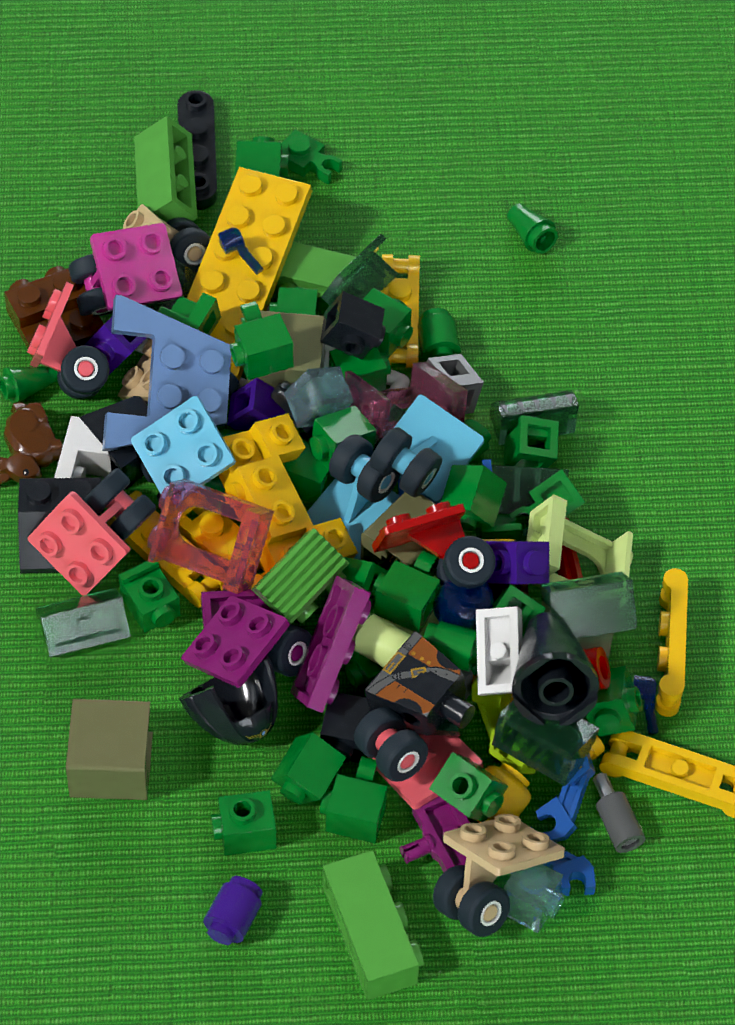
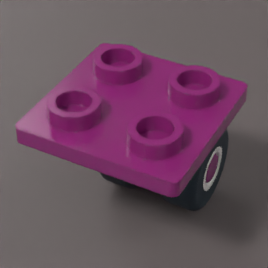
[181,596,312,688]

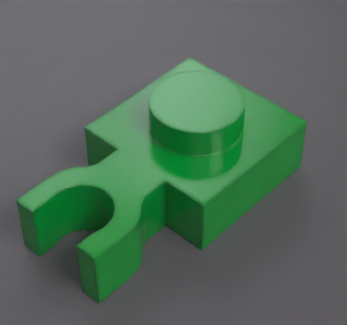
[281,129,342,185]
[509,469,585,536]

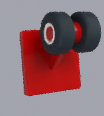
[372,501,496,597]

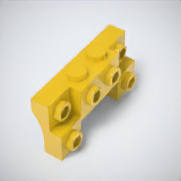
[218,413,358,573]

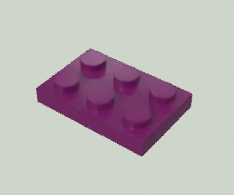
[290,576,371,713]

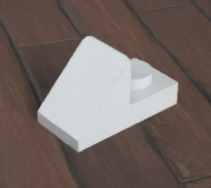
[54,416,112,478]
[476,606,523,696]

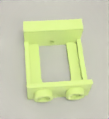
[527,495,633,607]

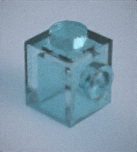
[284,366,354,428]
[503,864,565,933]

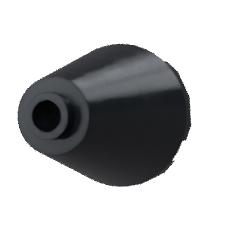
[512,612,599,726]

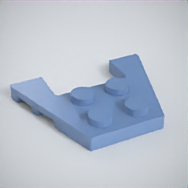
[102,295,231,451]

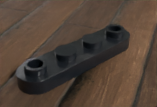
[178,90,217,210]

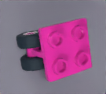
[69,223,182,316]

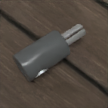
[593,773,646,853]

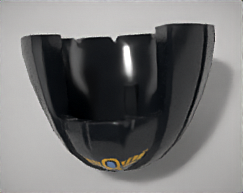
[179,656,278,745]

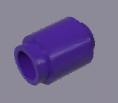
[203,876,263,945]

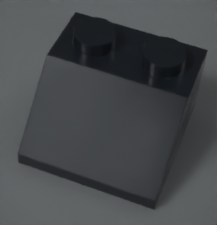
[18,477,104,574]

